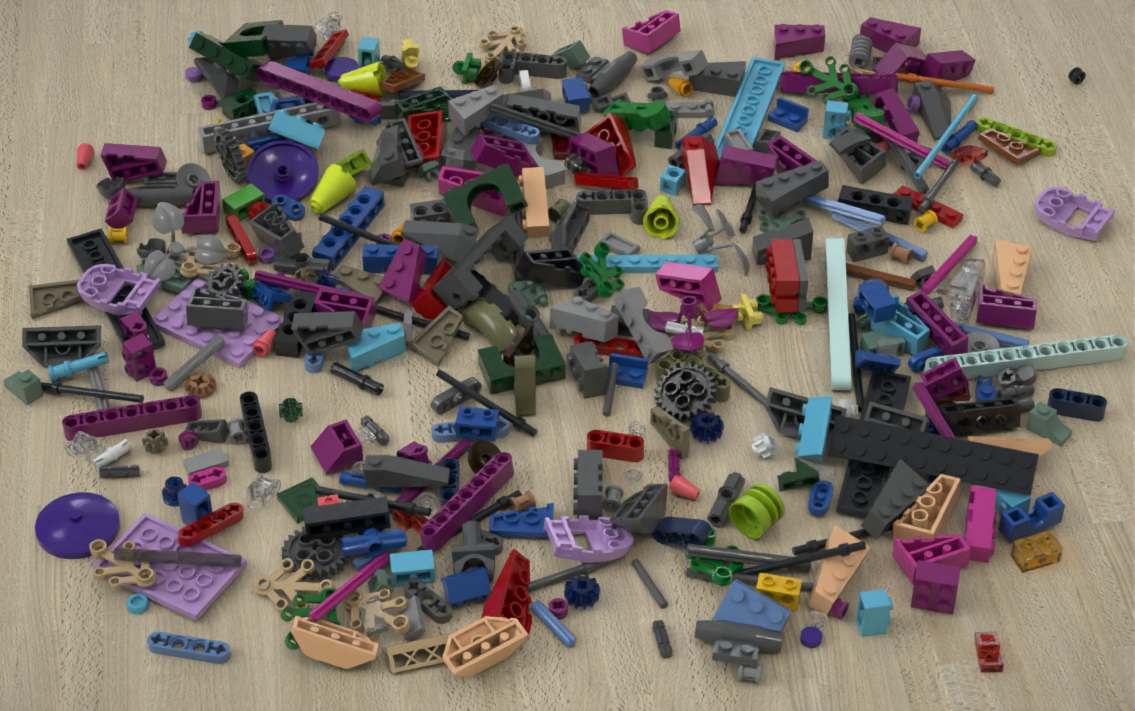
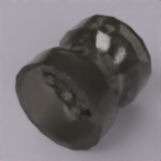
[564,153,589,174]

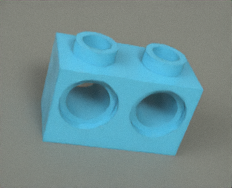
[823,100,851,140]

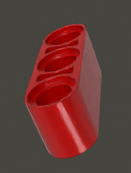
[587,430,644,462]

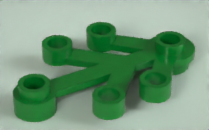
[799,56,859,104]
[579,242,625,298]
[756,294,828,325]
[685,528,744,586]
[280,588,341,650]

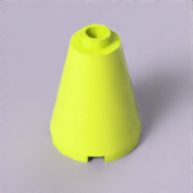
[338,62,387,96]
[309,164,357,213]
[643,195,680,239]

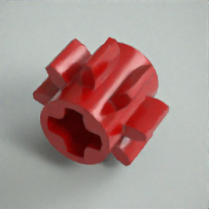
[247,200,269,220]

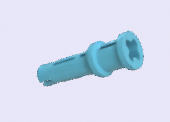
[48,351,109,382]

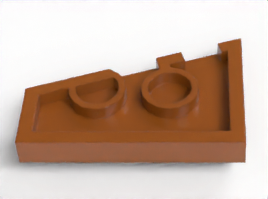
[380,67,425,94]
[978,129,1041,165]

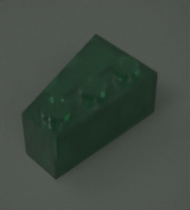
[395,86,452,124]

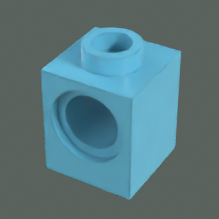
[660,165,686,196]

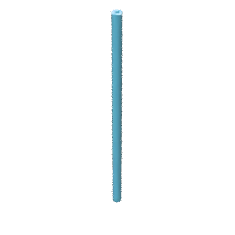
[914,94,978,179]

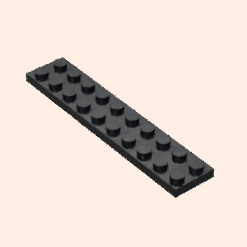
[66,228,165,349]
[836,369,911,518]
[828,415,1039,496]

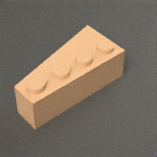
[519,167,549,237]
[993,239,1032,296]
[893,474,961,541]
[808,525,871,616]

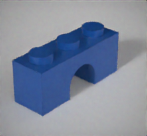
[998,492,1065,543]

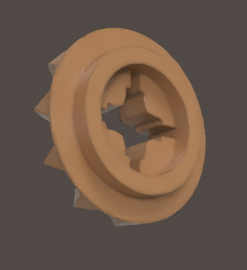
[185,372,216,397]

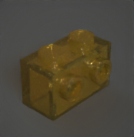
[1011,530,1063,573]

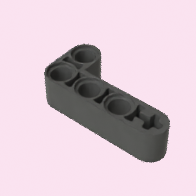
[499,51,567,84]
[576,189,648,225]

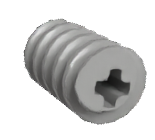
[848,34,873,68]

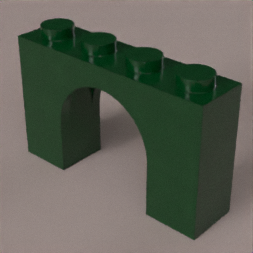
[223,20,283,57]
[189,32,263,82]
[442,163,528,228]
[478,334,566,394]

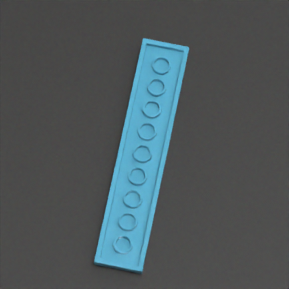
[716,57,785,165]

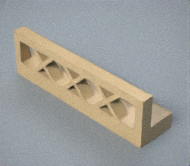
[384,632,454,673]

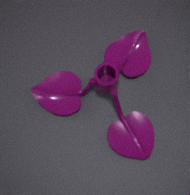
[649,296,738,352]

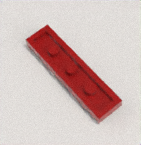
[309,29,349,69]
[893,185,964,229]

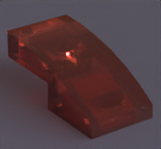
[949,145,988,163]
[392,509,428,535]
[974,632,1004,673]

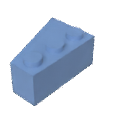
[713,579,793,631]

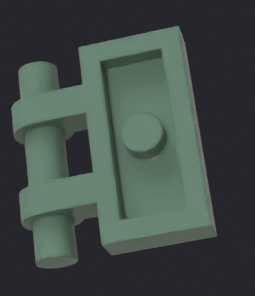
[508,280,548,307]

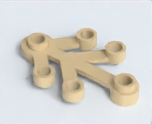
[479,26,527,65]
[180,243,241,278]
[669,316,736,357]
[89,539,157,591]
[253,558,336,613]
[344,588,410,641]

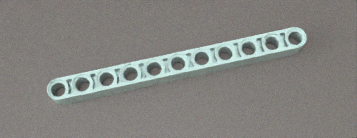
[826,238,851,391]
[923,334,1128,379]

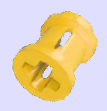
[914,210,938,232]
[108,227,129,243]

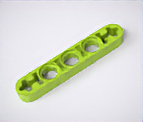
[976,117,1057,157]

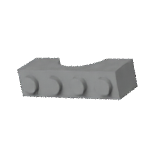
[640,50,709,81]
[516,137,565,189]
[614,287,674,364]

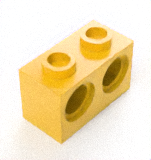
[756,573,802,612]

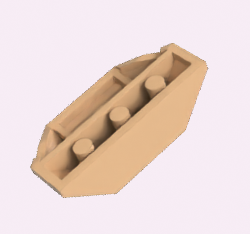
[967,436,1052,457]
[291,616,379,669]
[442,616,529,677]

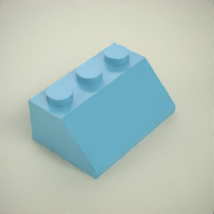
[268,109,325,150]
[795,396,833,465]

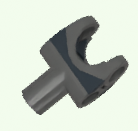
[452,521,495,581]

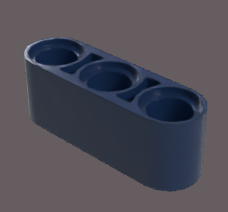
[1047,388,1107,422]
[440,458,460,509]
[652,517,712,546]

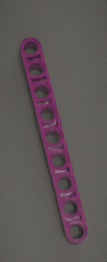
[256,61,383,122]

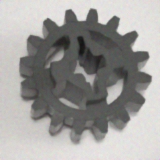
[204,262,246,297]

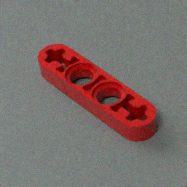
[574,172,639,190]
[225,214,258,265]
[574,333,645,358]
[178,503,244,547]

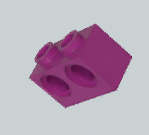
[105,187,138,229]
[122,333,156,382]
[920,357,969,402]

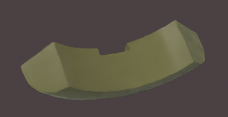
[462,297,520,352]

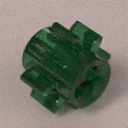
[279,398,303,422]

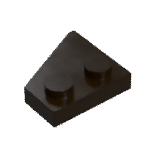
[503,320,534,367]

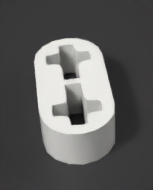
[519,70,531,92]

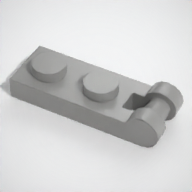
[666,99,715,118]

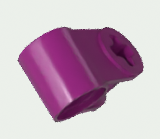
[119,311,150,341]
[396,441,433,464]

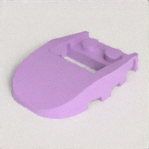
[1035,187,1115,241]
[77,264,161,315]
[543,515,634,563]

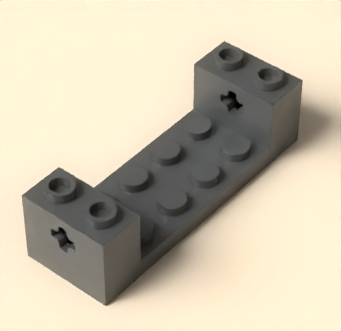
[432,215,529,310]

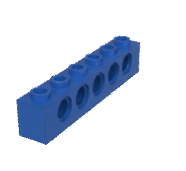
[312,187,385,271]

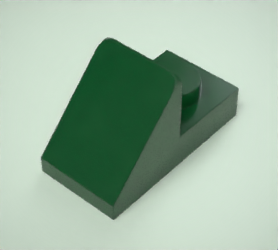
[777,458,820,491]

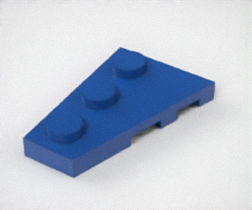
[489,503,554,539]

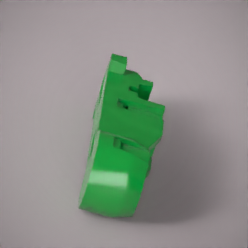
[842,94,884,134]
[603,99,671,132]

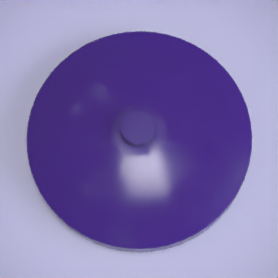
[247,140,319,203]
[35,492,120,559]

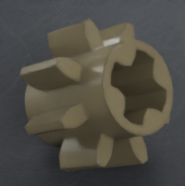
[294,266,317,283]
[142,429,168,454]

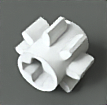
[835,399,858,418]
[752,433,777,459]

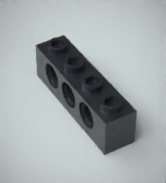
[838,185,914,225]
[273,291,317,358]
[938,397,1021,435]

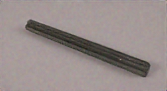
[114,548,242,567]

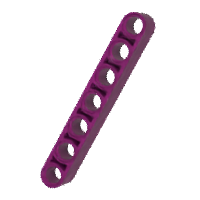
[780,71,898,95]
[62,395,202,442]
[420,452,514,552]

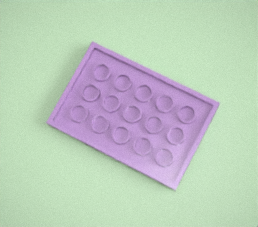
[152,278,284,368]
[93,513,247,621]

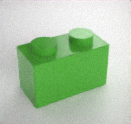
[222,184,265,222]

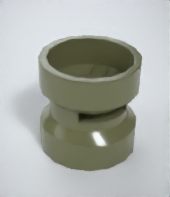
[548,199,570,223]

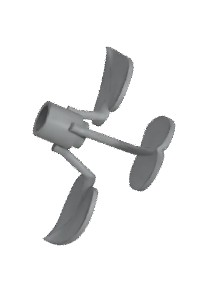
[144,202,227,282]
[691,204,750,275]

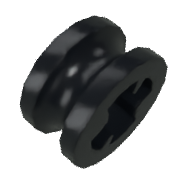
[1068,67,1086,84]

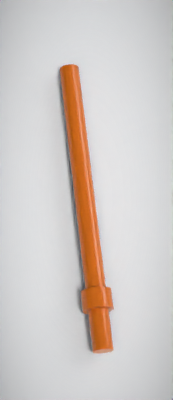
[895,73,994,93]

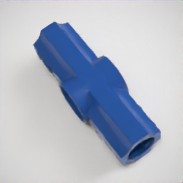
[340,528,407,556]

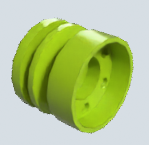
[729,483,785,539]

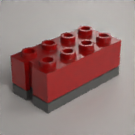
[766,239,808,313]

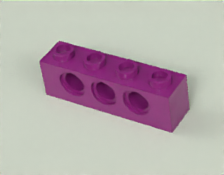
[906,290,969,355]

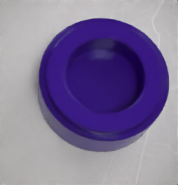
[800,626,823,648]

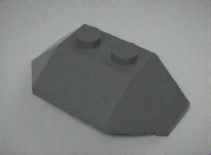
[194,57,240,99]
[376,118,423,169]
[549,202,590,252]
[22,325,101,368]
[764,387,847,439]
[610,483,668,535]

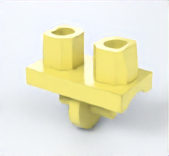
[401,39,419,69]
[732,294,763,331]

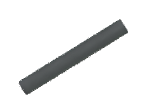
[603,363,619,416]
[631,559,668,609]

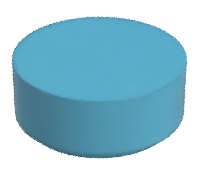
[126,593,149,615]

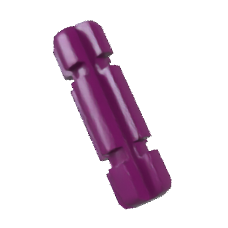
[668,449,680,482]

